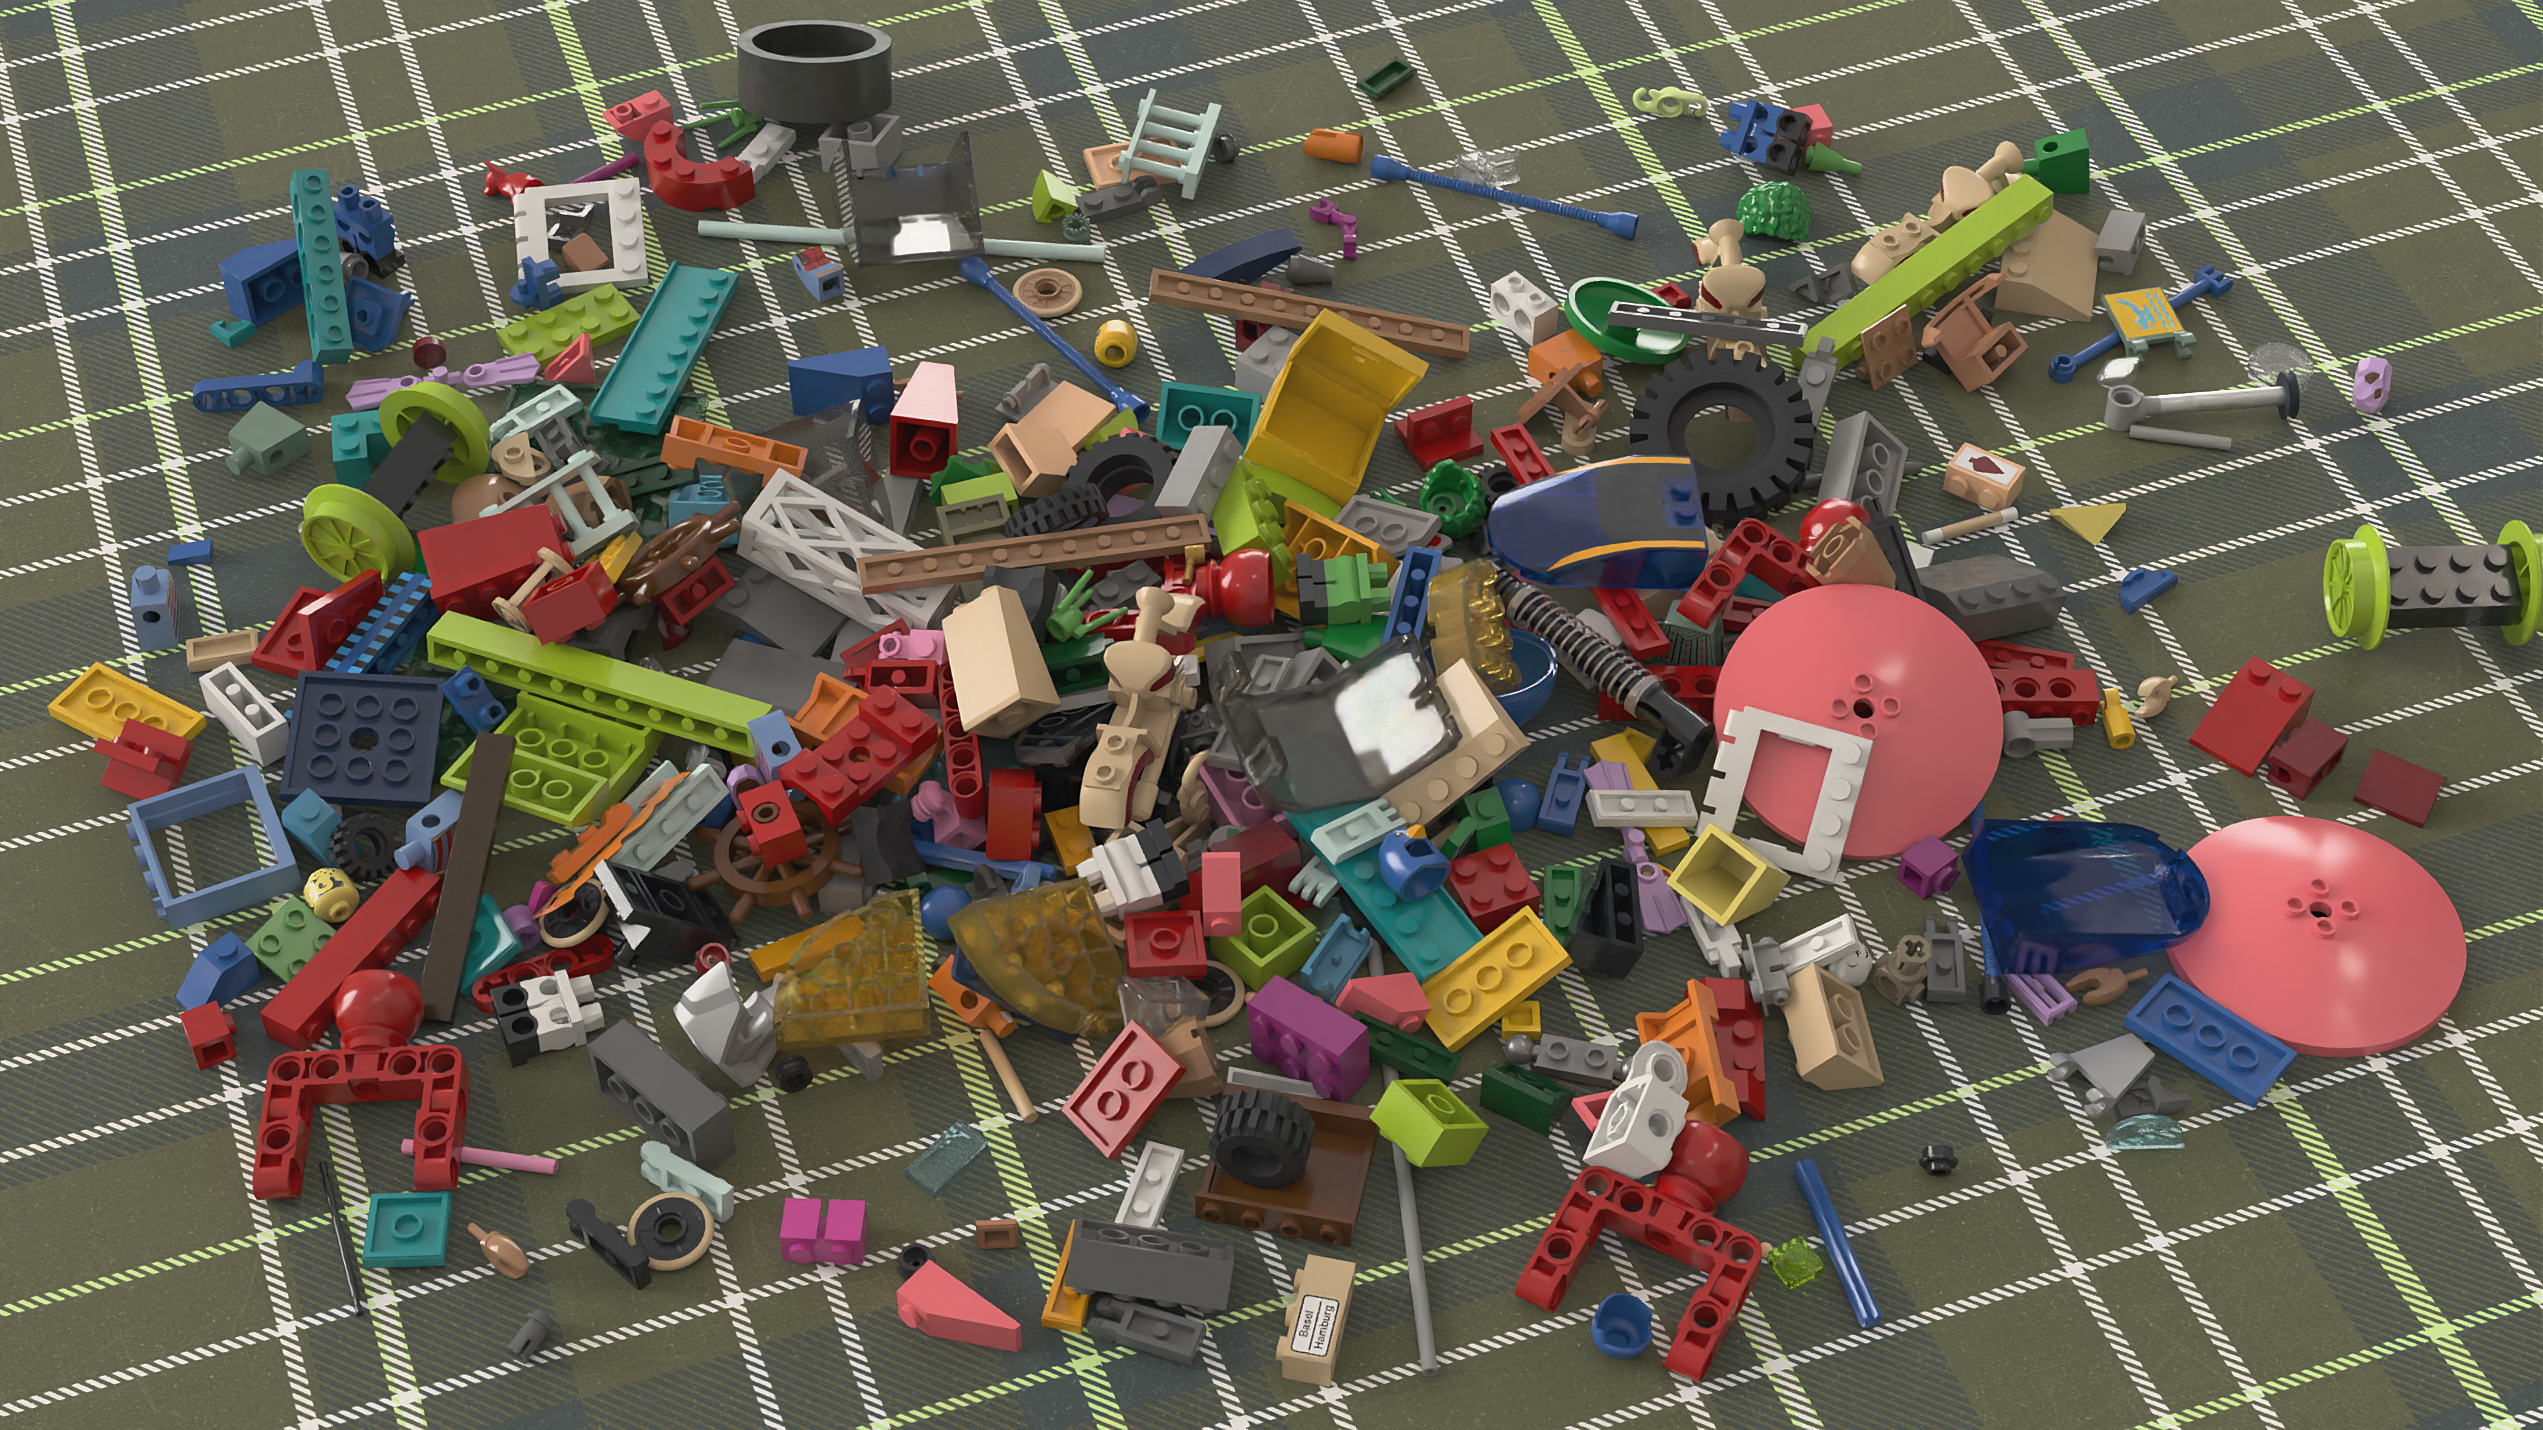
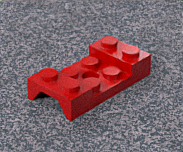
[779,684,938,827]

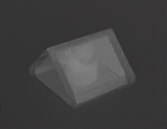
[1116,976,1211,1040]

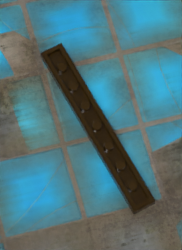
[420,732,517,1025]

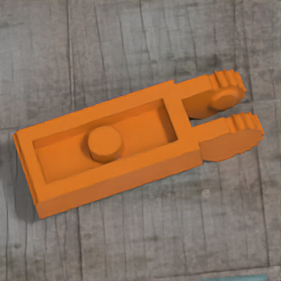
[545,802,634,885]

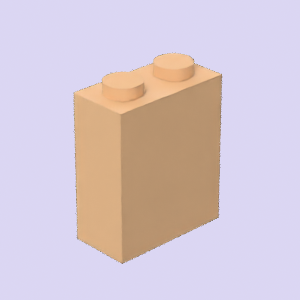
[987,423,1078,499]

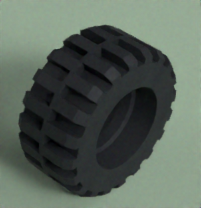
[1060,433,1178,527]

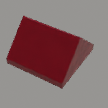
[2353,749,2448,829]
[1206,818,1302,901]

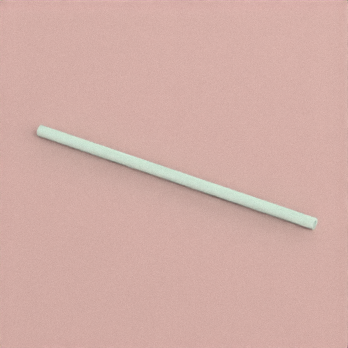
[698,220,1106,262]

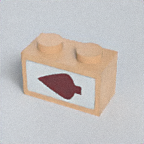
[1943,442,2026,512]

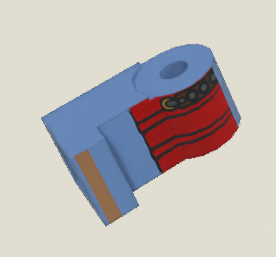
[792,246,845,303]

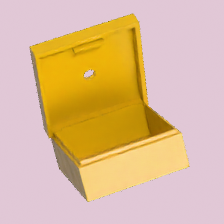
[1242,308,1429,508]

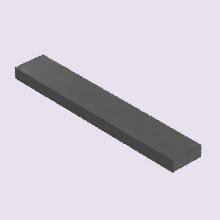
[1607,301,1808,348]

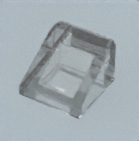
[2094,357,2141,389]

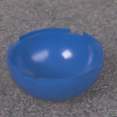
[1414,627,1558,727]

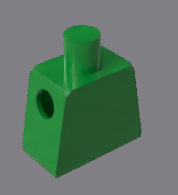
[2020,128,2090,194]
[1303,614,1389,687]

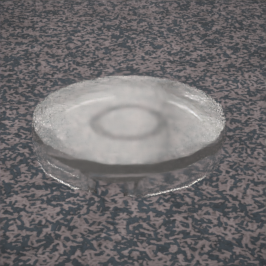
[2247,343,2314,392]

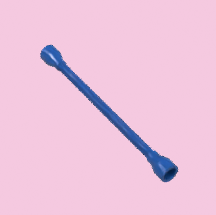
[1370,154,1639,239]
[958,254,1150,425]

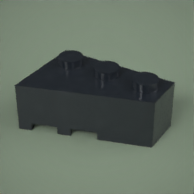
[1562,857,1644,979]

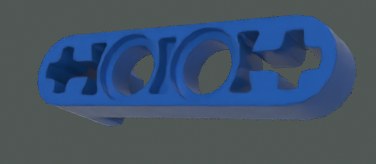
[193,360,324,413]

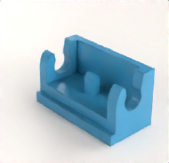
[1300,913,1373,1006]

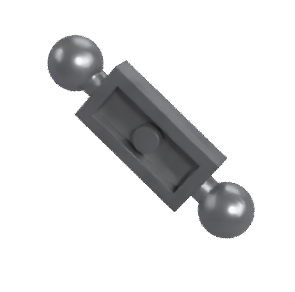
[1505,1033,1633,1088]

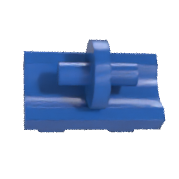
[509,256,565,312]
[439,664,508,736]

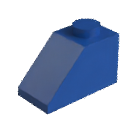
[176,931,262,1011]

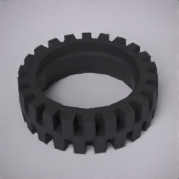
[1003,483,1110,538]

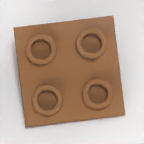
[1855,304,1919,391]

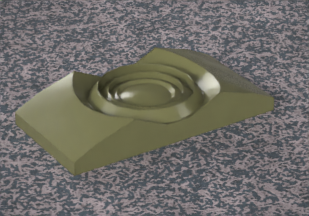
[936,493,1011,604]

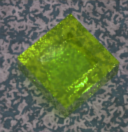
[1767,1235,1824,1290]

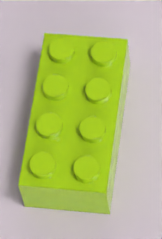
[1211,457,1294,588]

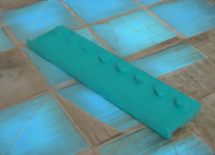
[589,261,740,435]
[1250,732,1485,985]

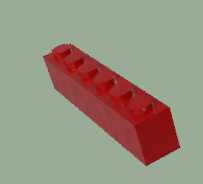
[260,865,443,1052]

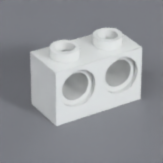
[1490,271,1559,347]

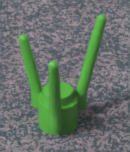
[684,100,762,150]
[1046,570,1128,642]

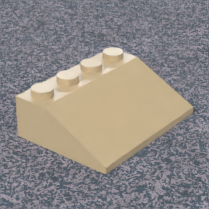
[1994,209,2100,323]
[1352,657,1531,829]

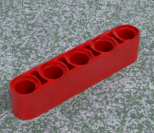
[937,659,989,819]

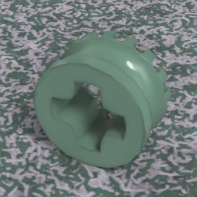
[1062,213,1091,244]

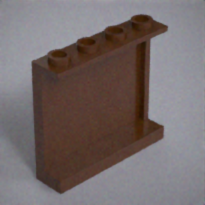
[1195,1082,1379,1247]

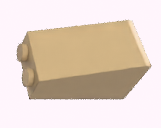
[942,585,1062,739]

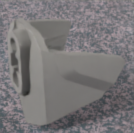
[673,962,797,1088]

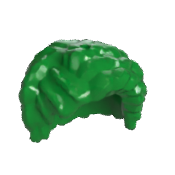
[1735,181,1811,242]
[1418,459,1487,540]

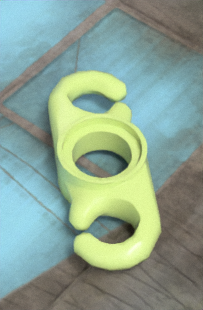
[1633,87,1709,118]

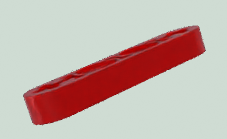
[472,935,615,1014]

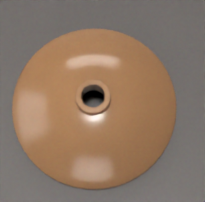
[450,474,544,524]

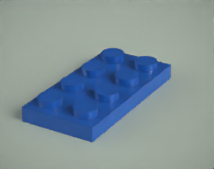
[2123,972,2298,1108]

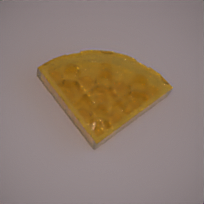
[1427,558,1522,696]
[946,877,1142,1036]
[773,888,932,1051]

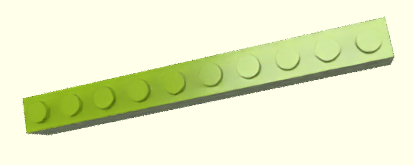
[1791,174,2054,375]
[427,610,773,758]

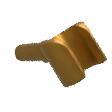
[1182,544,1206,585]

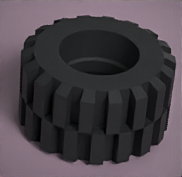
[1208,1089,1315,1188]

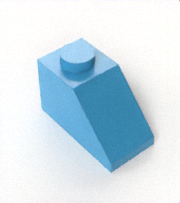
[282,787,363,868]

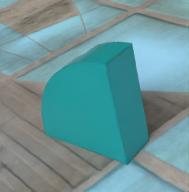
[209,319,257,349]

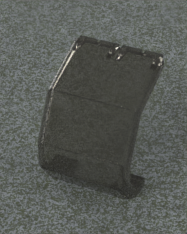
[1208,633,1463,814]

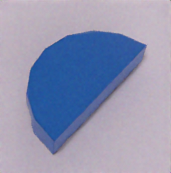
[2119,568,2179,615]

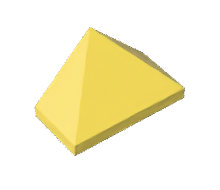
[2050,503,2126,547]

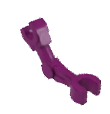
[1309,198,1357,259]

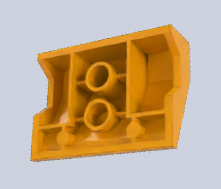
[1274,499,1401,629]

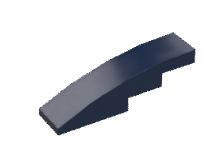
[1177,227,1303,284]

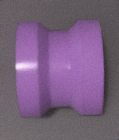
[503,905,542,953]

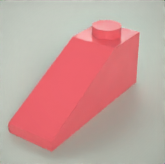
[896,1260,1022,1352]

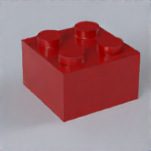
[522,559,619,646]
[986,767,1042,861]
[1442,842,1541,937]

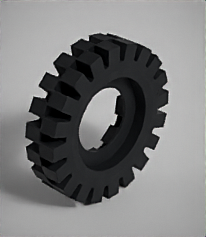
[1629,348,1814,529]

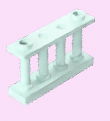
[1118,88,1222,200]
[479,450,640,565]
[578,760,730,878]

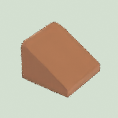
[562,233,610,272]
[976,1219,1018,1249]

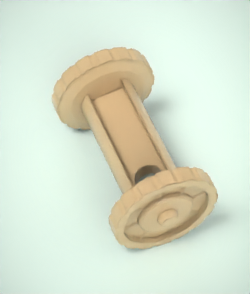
[492,547,574,634]

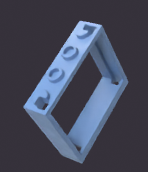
[125,763,303,931]

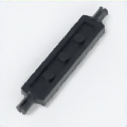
[1864,497,1928,604]

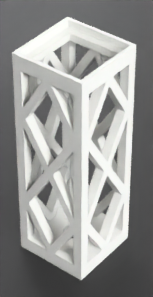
[737,468,959,632]

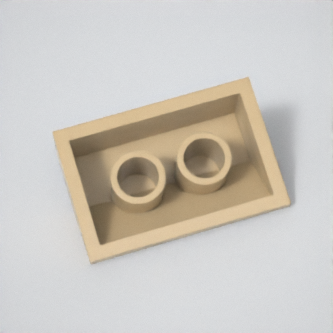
[1780,963,1884,1091]

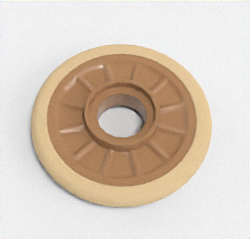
[1012,268,1082,318]

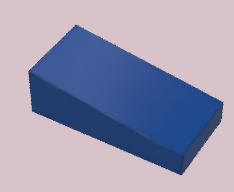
[167,539,214,566]

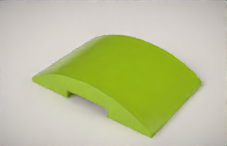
[440,690,666,827]

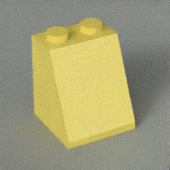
[1666,823,1791,927]

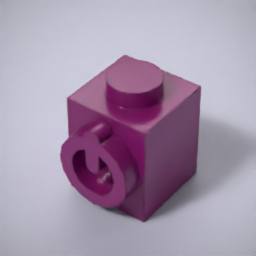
[1897,834,1961,900]

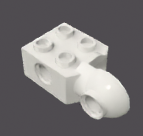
[1582,1041,1690,1180]

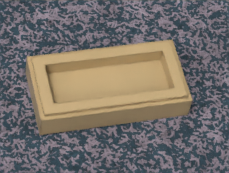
[186,628,260,673]

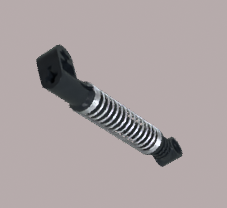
[1459,555,1715,779]

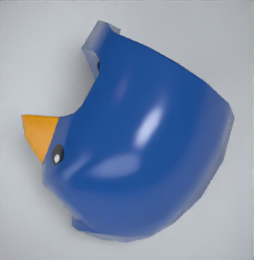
[1378,824,1451,902]

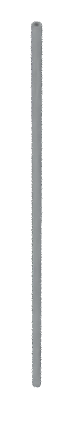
[1368,937,1438,1376]

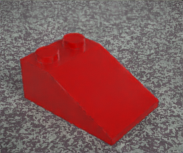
[2189,656,2315,778]

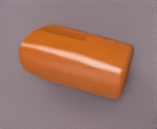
[1303,128,1364,164]

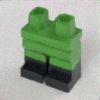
[1296,553,1391,627]

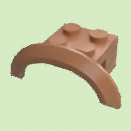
[1921,273,2029,393]

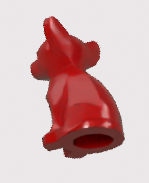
[483,160,544,207]

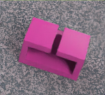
[780,1198,869,1265]

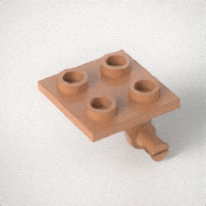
[1513,362,1609,437]

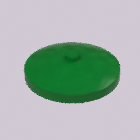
[1564,277,1690,365]

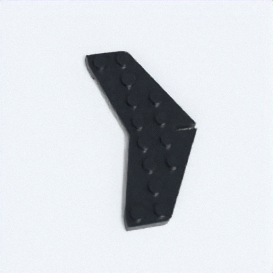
[1014,661,1209,768]

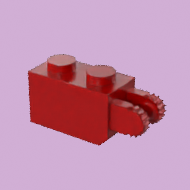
[842,660,941,709]

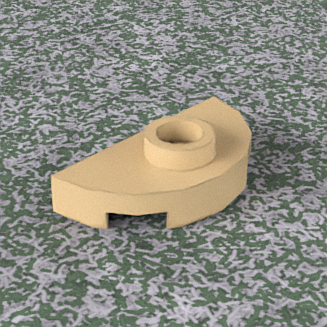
[497,431,537,486]

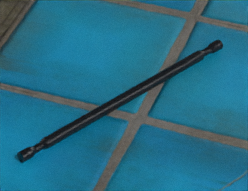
[319,1161,364,1316]

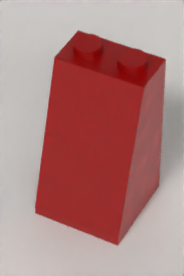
[890,361,958,480]
[417,503,576,587]

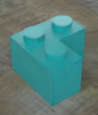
[331,409,392,489]

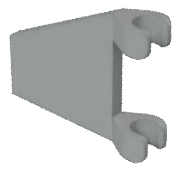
[2047,1033,2155,1118]

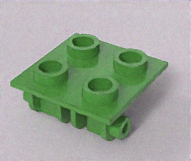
[245,895,337,984]

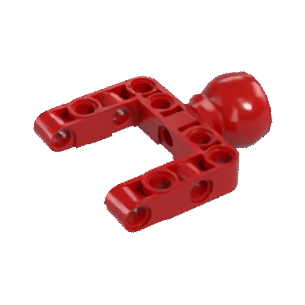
[1676,498,1872,631]
[1053,548,1275,656]
[252,969,471,1200]
[1515,1120,1762,1383]

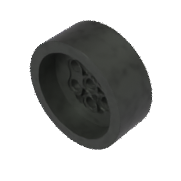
[737,20,892,123]

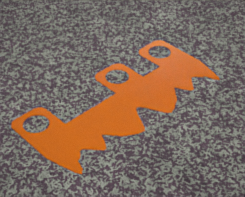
[532,771,691,920]

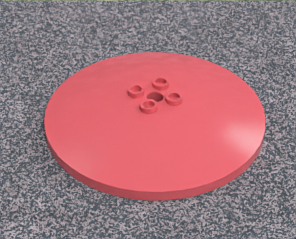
[1713,583,2004,861]
[2161,816,2467,1058]

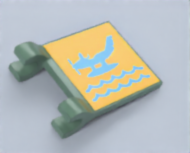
[2100,287,2197,366]

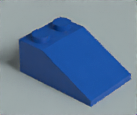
[219,238,305,329]
[787,345,895,425]

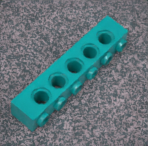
[289,169,353,365]

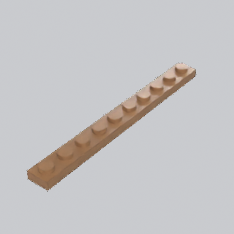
[1148,268,1470,360]
[856,513,1212,595]

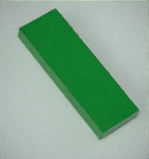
[1543,865,1581,946]

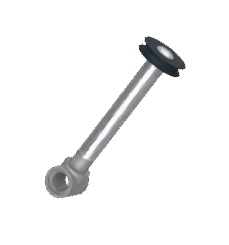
[2104,371,2300,431]

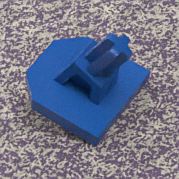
[345,275,415,353]

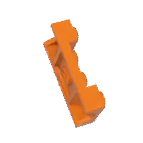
[660,415,808,491]
[785,672,944,797]
[1635,978,1741,1128]

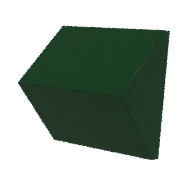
[1480,1061,1576,1138]

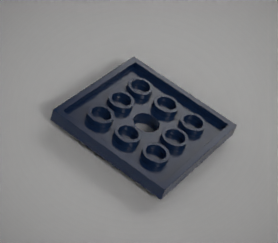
[280,670,446,809]

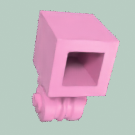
[878,629,949,666]
[910,781,987,850]

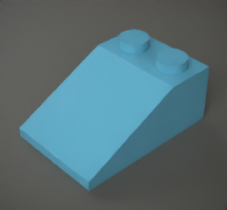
[668,475,753,548]

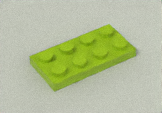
[496,282,641,372]

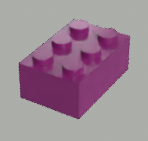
[1247,974,1370,1103]

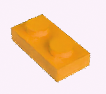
[1044,805,1097,876]

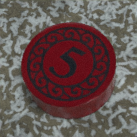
[412,336,446,369]

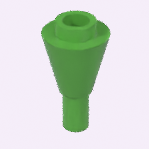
[1803,141,1862,176]

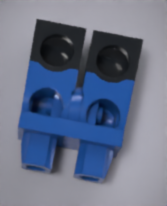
[1718,99,1813,177]
[333,184,406,280]

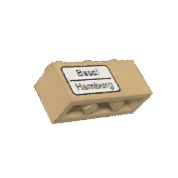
[1276,1254,1356,1387]

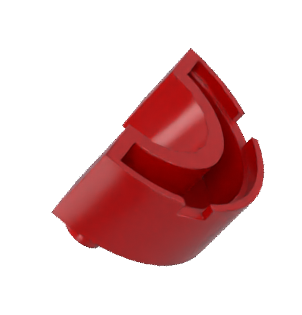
[644,119,756,213]

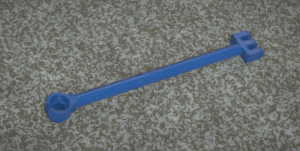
[2048,264,2234,384]

